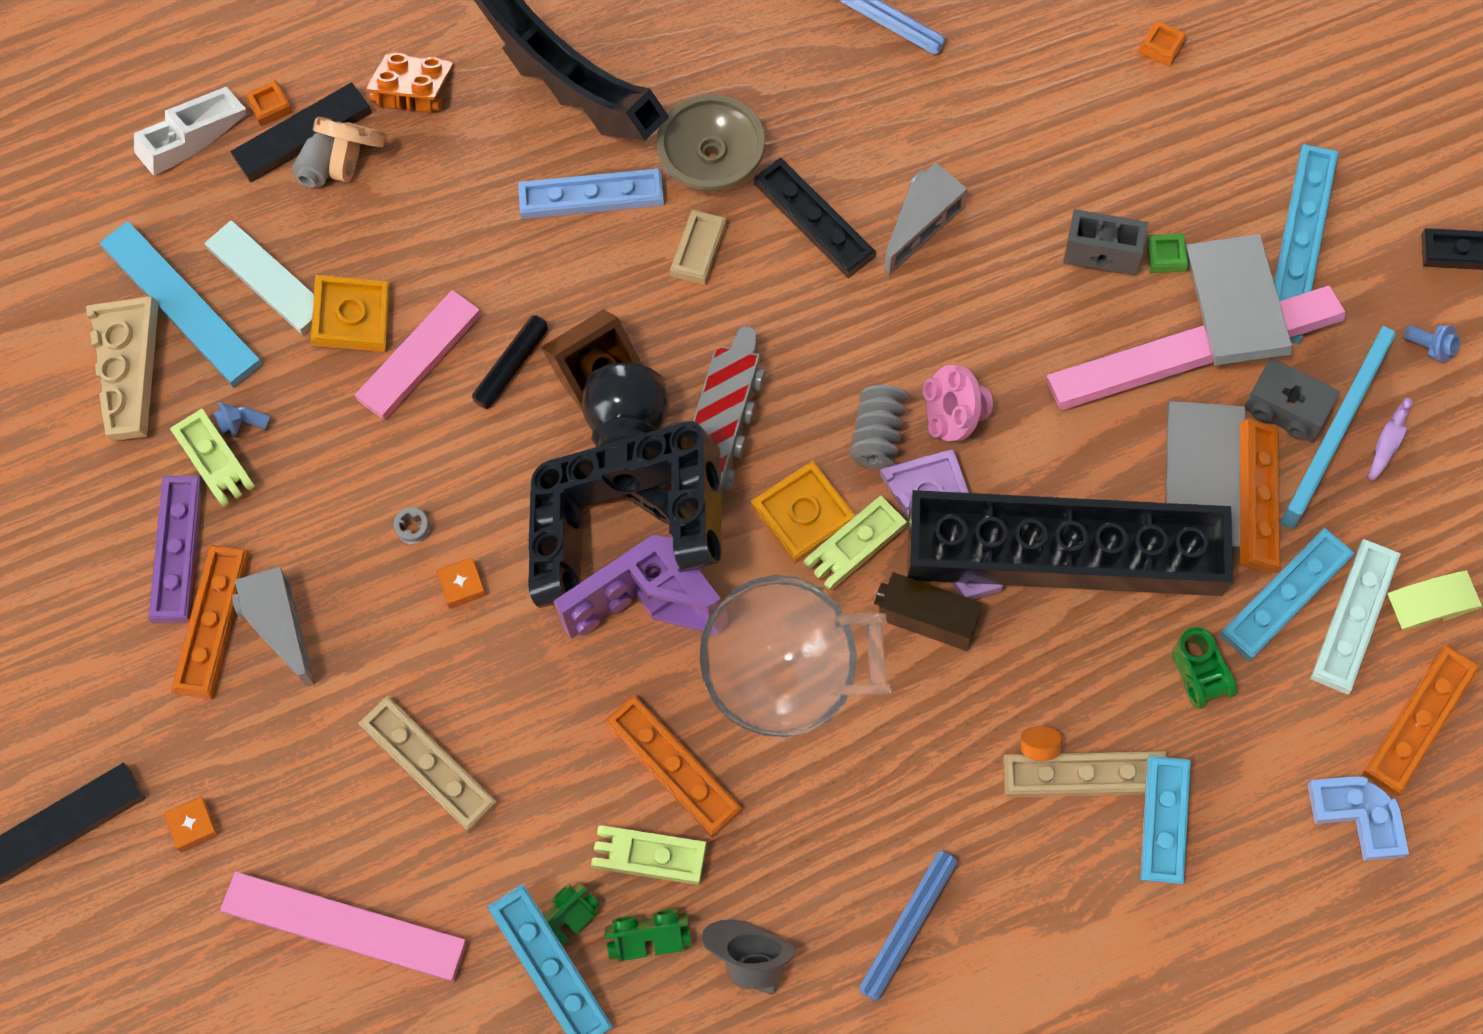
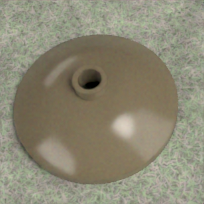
[657,94,765,191]

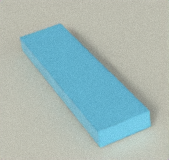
[1219,527,1355,662]
[487,883,613,1034]

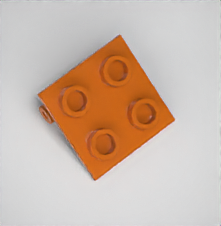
[366,53,453,113]

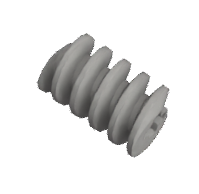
[849,385,908,470]

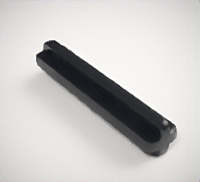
[472,315,548,409]

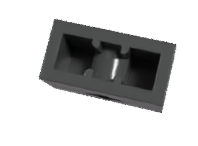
[1063,209,1148,276]
[1245,358,1341,443]

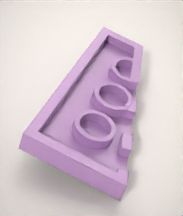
[880,449,1003,600]

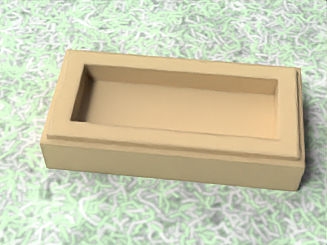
[670,210,727,285]

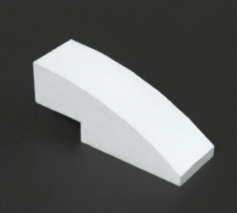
[134,86,246,176]

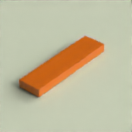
[1240,418,1280,574]
[171,545,250,699]
[1362,644,1480,797]
[605,694,742,838]

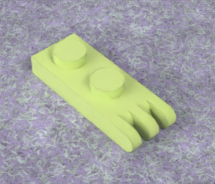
[170,409,255,507]
[803,495,907,590]
[591,826,707,885]

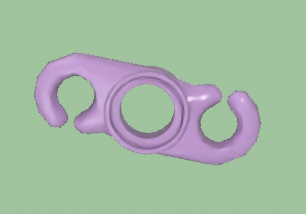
[1367,398,1413,481]

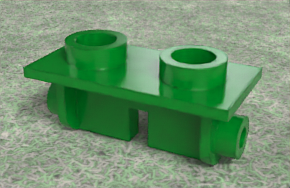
[543,883,600,947]
[604,909,692,962]

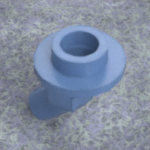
[1403,325,1461,363]
[214,402,270,437]

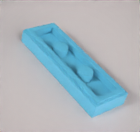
[1140,756,1191,884]

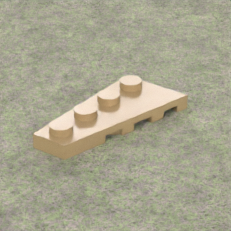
[86,296,159,441]

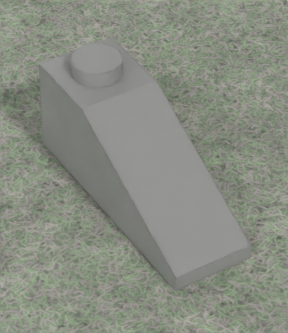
[884,162,967,275]
[232,567,314,687]

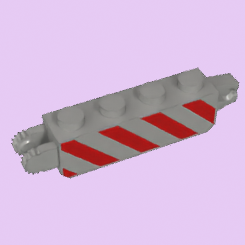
[693,326,765,500]

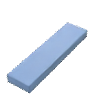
[518,168,664,219]

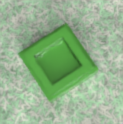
[1146,233,1188,274]

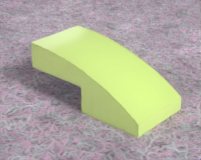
[1387,570,1483,632]

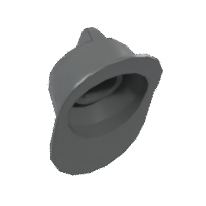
[701,919,795,995]

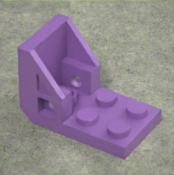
[554,535,724,639]

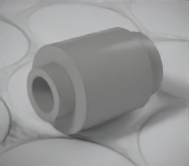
[292,133,334,188]

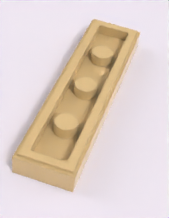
[358,696,498,834]
[1003,751,1167,798]

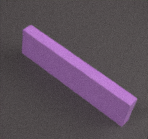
[148,475,204,623]

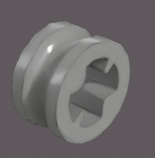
[393,507,431,544]

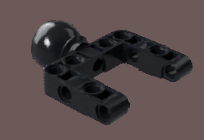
[528,363,722,608]

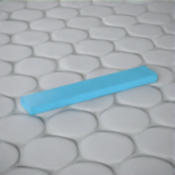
[1274,144,1339,344]
[99,221,263,388]
[1280,326,1396,529]

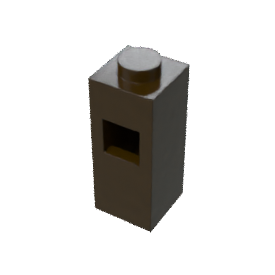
[874,572,983,651]

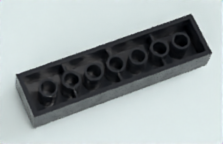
[907,490,1233,596]

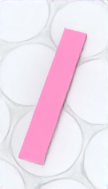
[220,872,468,982]

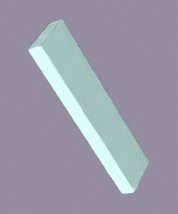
[204,220,314,335]
[1310,539,1401,695]

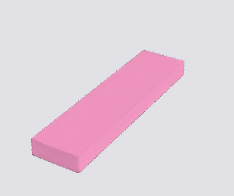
[355,290,481,421]

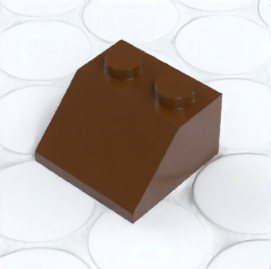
[541,309,643,411]

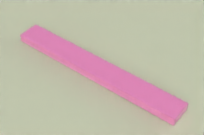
[1047,286,1346,411]

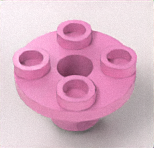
[922,365,993,441]

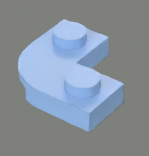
[1307,777,1409,861]

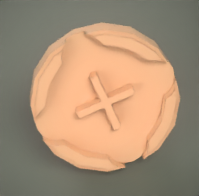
[313,117,386,183]

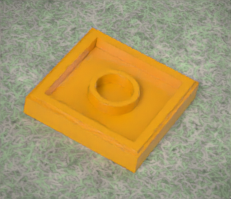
[310,275,389,352]
[750,460,856,564]

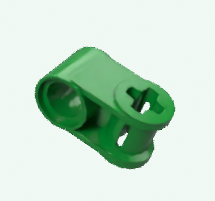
[1172,627,1237,710]

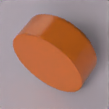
[1021,726,1062,761]

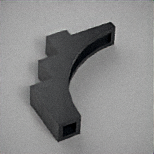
[474,0,669,141]

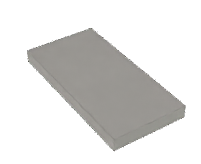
[1186,234,1292,365]
[1165,401,1245,552]

